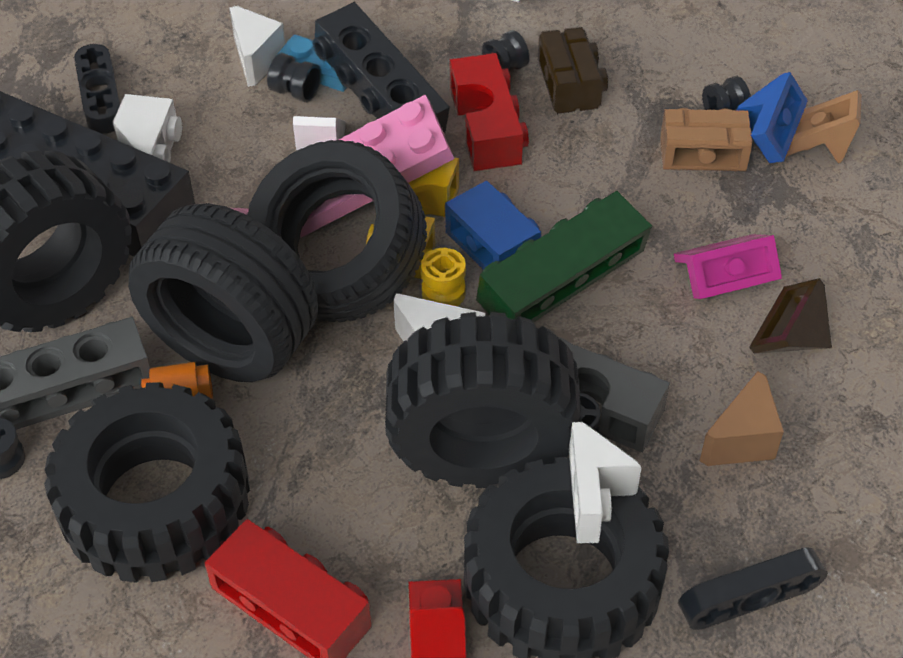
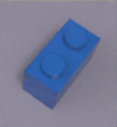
[445,180,542,269]

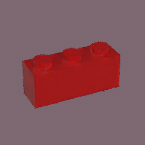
[204,519,372,658]

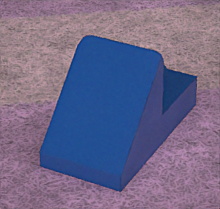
[736,72,808,163]

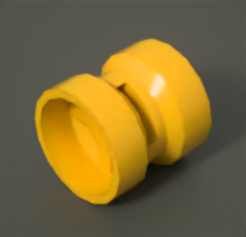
[421,247,466,307]

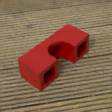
[450,53,529,171]

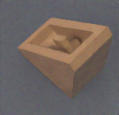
[700,371,784,466]

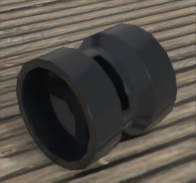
[267,53,322,103]

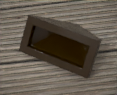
[749,278,832,354]

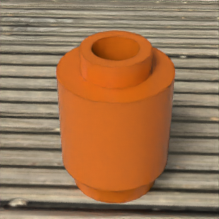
[141,361,214,400]

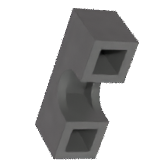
[558,337,670,453]

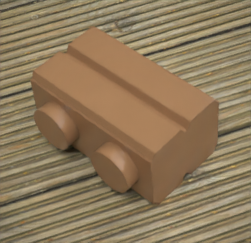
[660,108,752,171]

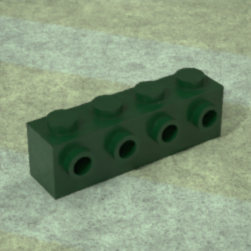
[476,191,652,322]

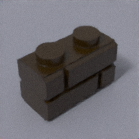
[538,27,608,114]

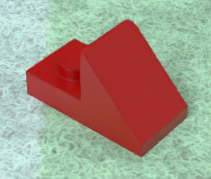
[408,579,466,658]

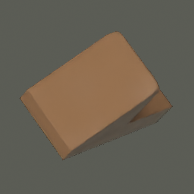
[786,90,862,163]

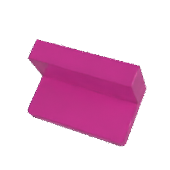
[673,234,782,299]

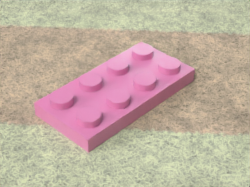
[300,94,455,237]

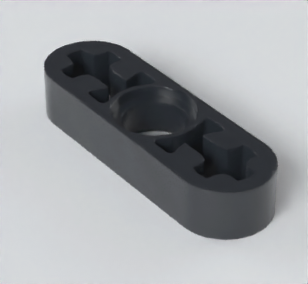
[74,44,121,134]
[678,548,828,630]

